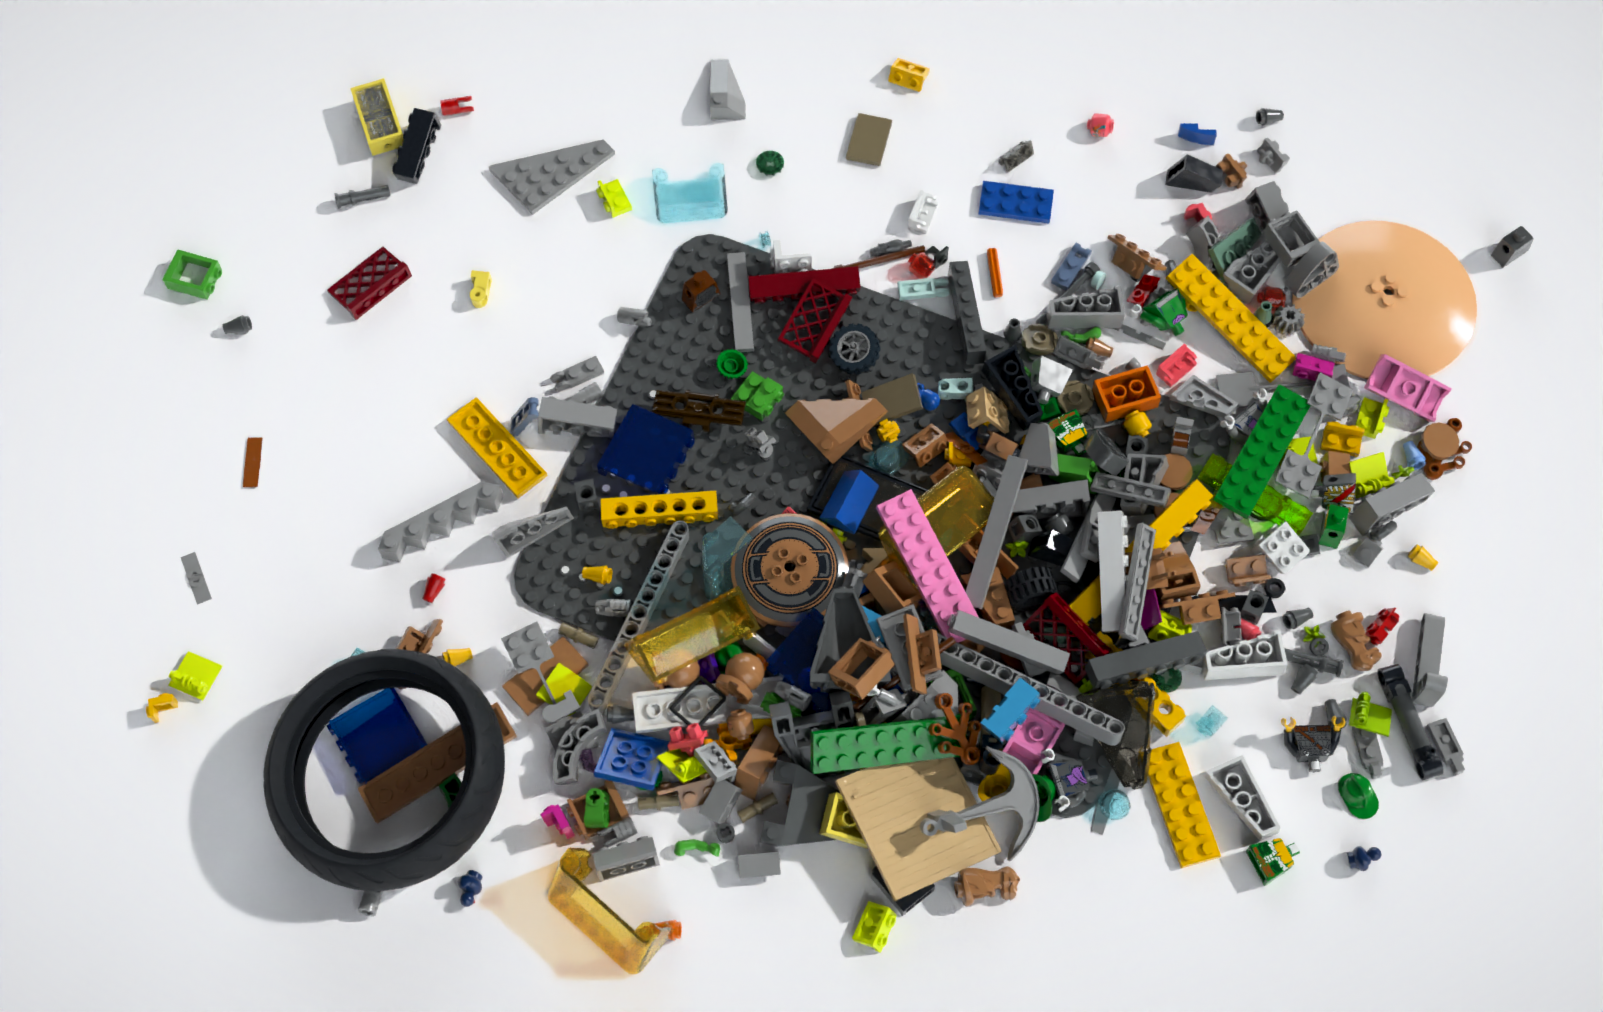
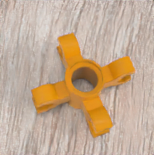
[703,723,752,765]

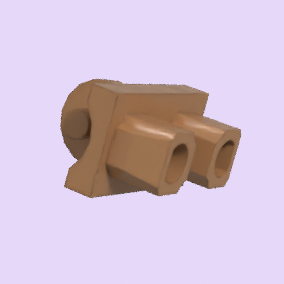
[1216,153,1247,189]

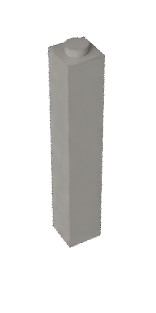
[947,610,1070,675]

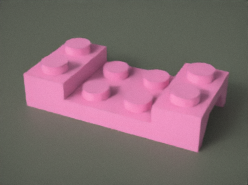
[1364,354,1452,422]
[1003,705,1066,774]

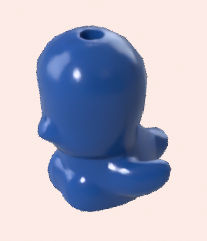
[917,383,940,411]

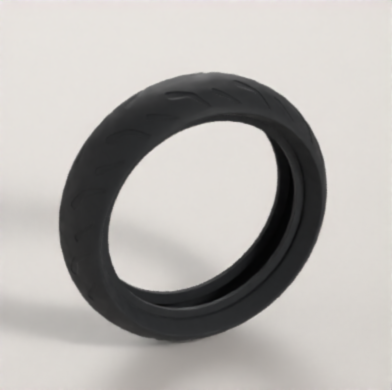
[263,649,505,891]

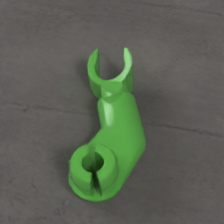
[1061,327,1102,345]
[674,839,720,857]

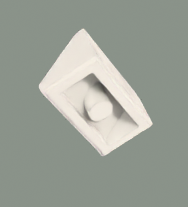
[743,628,781,665]

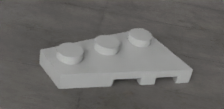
[1169,375,1239,418]

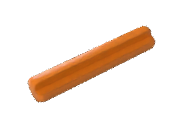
[987,248,1003,298]

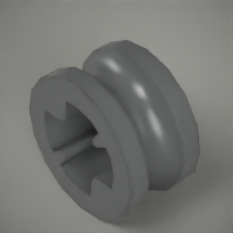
[1309,638,1329,656]
[716,823,735,843]

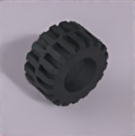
[1004,567,1058,610]

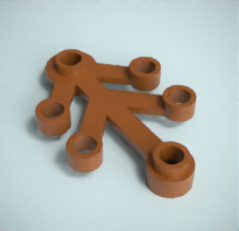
[1417,418,1472,480]
[928,693,982,765]

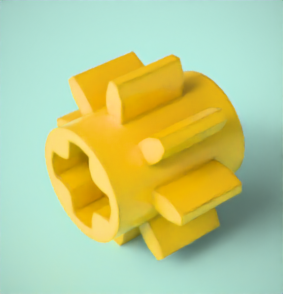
[877,419,900,443]

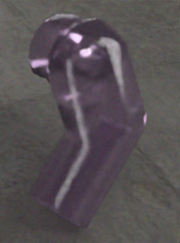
[580,748,597,774]

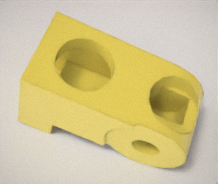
[470,270,492,308]

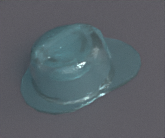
[869,440,910,475]

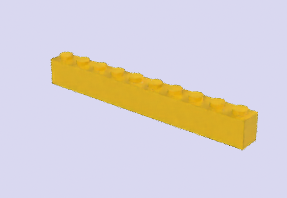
[1069,479,1213,626]

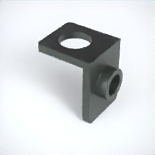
[921,246,949,270]

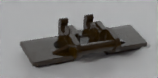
[652,390,746,432]

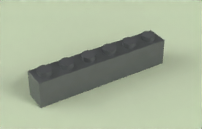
[948,261,986,365]
[1085,631,1208,689]

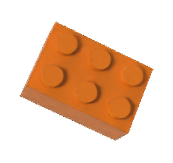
[1092,365,1161,423]

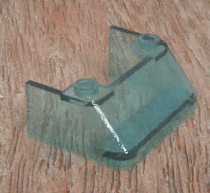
[702,517,753,603]

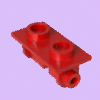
[1126,274,1160,308]
[1365,607,1400,646]

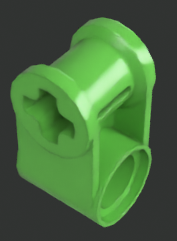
[584,788,610,828]

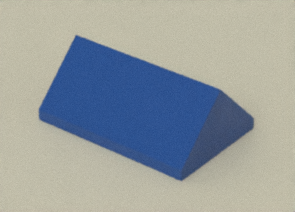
[819,470,879,534]

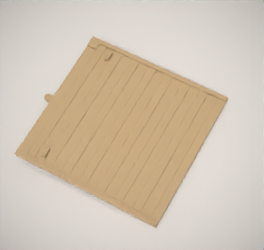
[835,757,1002,901]

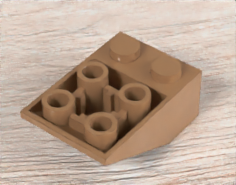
[1155,541,1201,603]

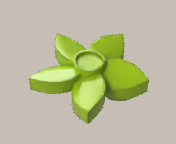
[1391,465,1414,480]
[1005,541,1029,558]
[1303,625,1326,648]
[1078,678,1093,694]

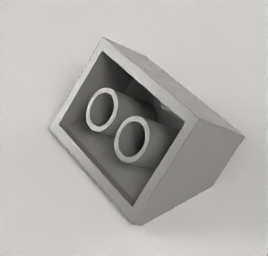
[593,836,660,882]

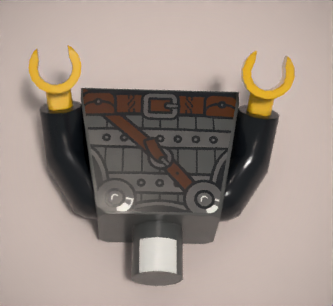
[1281,716,1345,773]

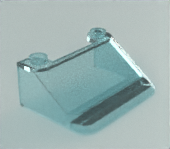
[652,162,728,223]

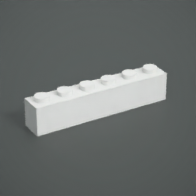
[1097,511,1129,632]

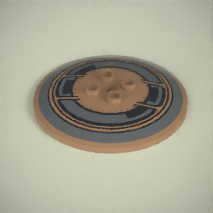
[731,513,849,627]

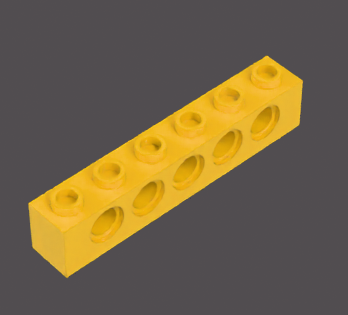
[601,491,718,529]
[1084,631,1186,737]

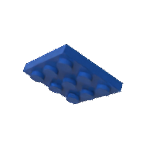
[594,728,670,791]

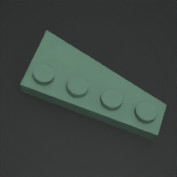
[1208,218,1262,283]

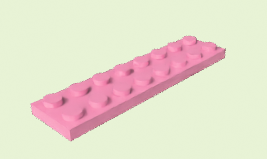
[876,489,979,643]

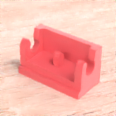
[1156,343,1197,387]

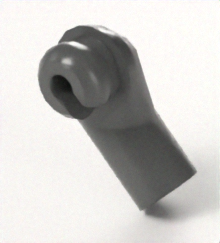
[728,493,756,515]
[1370,521,1397,541]

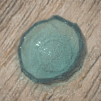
[1098,789,1131,820]

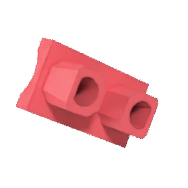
[668,723,708,757]

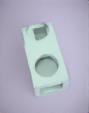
[938,378,973,402]

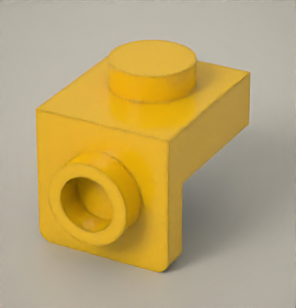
[146,693,178,723]

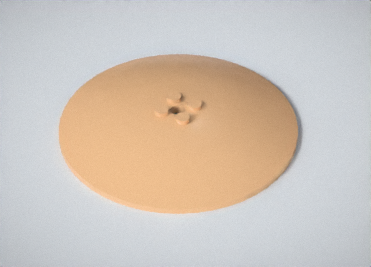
[1292,221,1477,379]

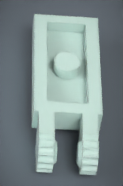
[897,278,950,301]

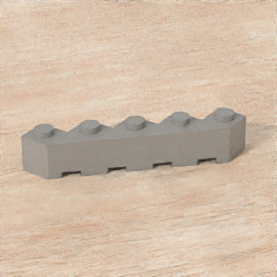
[378,481,504,562]

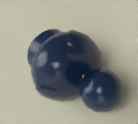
[1347,846,1382,871]
[457,870,483,907]

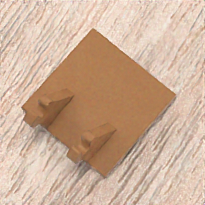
[1125,548,1177,590]

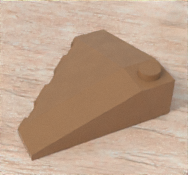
[785,398,888,464]

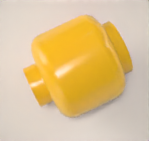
[1123,410,1152,438]

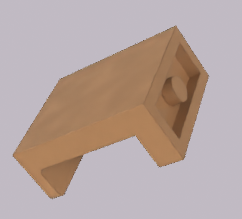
[566,780,629,840]

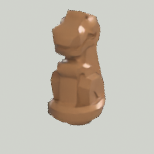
[1331,610,1382,671]
[954,866,1020,907]

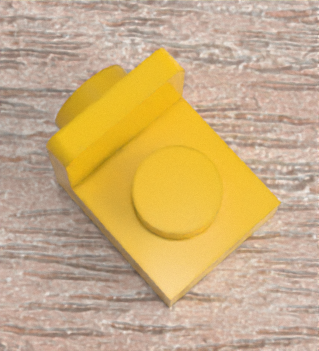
[944,442,971,467]

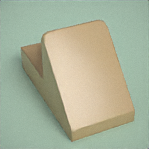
[860,548,893,573]

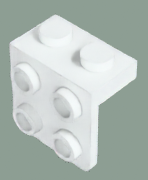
[770,239,812,274]
[1250,521,1310,574]

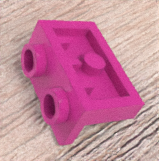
[1292,353,1335,381]
[540,805,575,839]

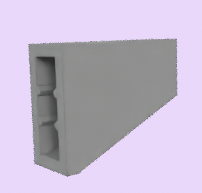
[1019,422,1059,476]

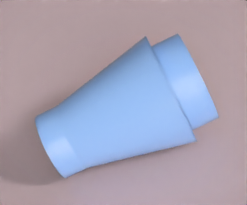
[1403,441,1426,470]

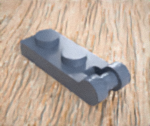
[1051,242,1092,291]
[510,397,539,437]

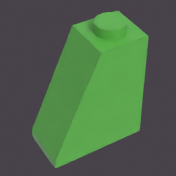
[1048,454,1099,495]

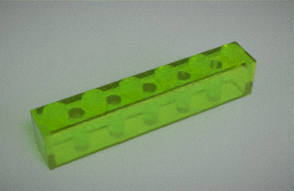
[1197,453,1313,536]

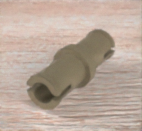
[558,622,599,649]
[737,792,778,823]
[638,793,679,811]

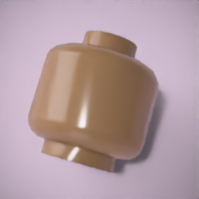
[726,709,754,740]

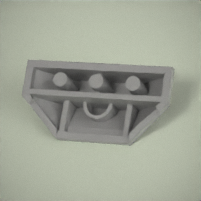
[890,670,958,723]

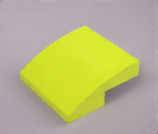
[536,663,593,716]

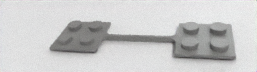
[1216,364,1352,408]
[1275,373,1353,499]
[1125,508,1255,548]
[501,621,598,755]

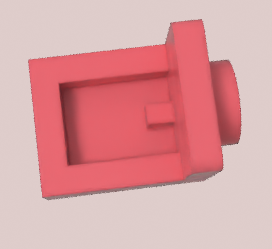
[1183,202,1212,223]

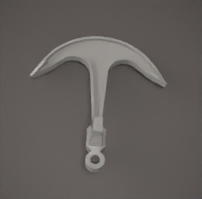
[920,746,1039,862]

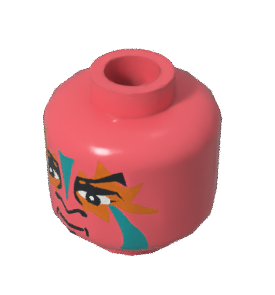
[1087,113,1114,137]

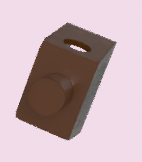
[682,270,721,313]

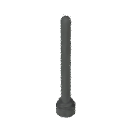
[1036,262,1101,324]

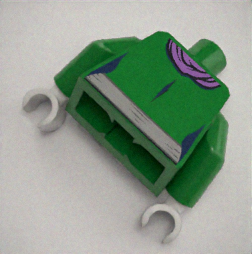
[1129,284,1188,336]

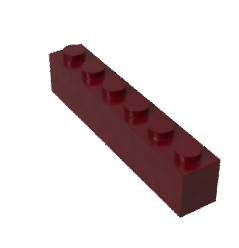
[748,266,861,304]

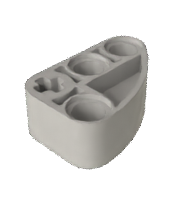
[1285,242,1339,298]

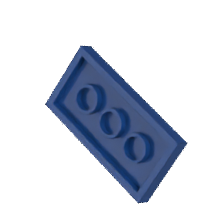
[978,181,1054,224]

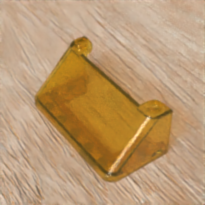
[879,465,995,587]
[624,586,760,685]
[547,848,675,975]

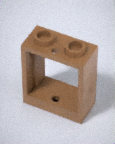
[862,561,923,614]
[828,638,895,699]

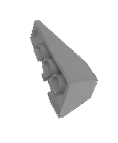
[710,59,746,120]
[1223,234,1293,304]
[492,507,574,558]

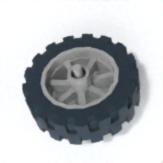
[829,323,881,375]

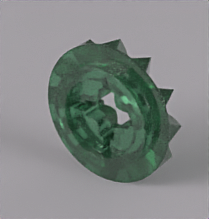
[756,150,784,176]
[1150,668,1182,693]

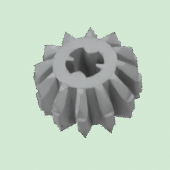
[1273,303,1305,336]

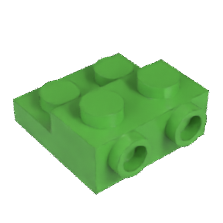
[731,371,784,421]

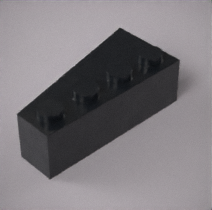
[392,107,442,184]
[981,344,1043,431]

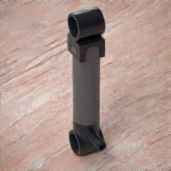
[1377,663,1444,780]

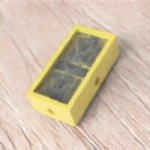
[350,78,404,156]

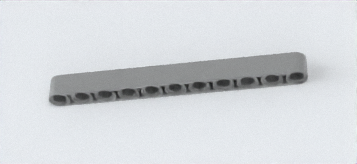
[587,521,690,713]
[937,633,1125,746]

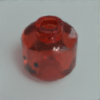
[908,252,936,279]
[1257,286,1286,311]

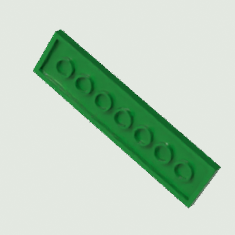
[1213,384,1310,519]
[811,715,967,774]

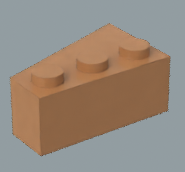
[960,567,1015,629]
[734,724,784,800]

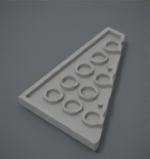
[489,139,615,215]

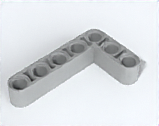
[1412,613,1448,707]

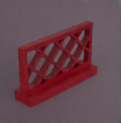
[327,246,412,320]
[777,278,852,364]
[1023,593,1111,684]

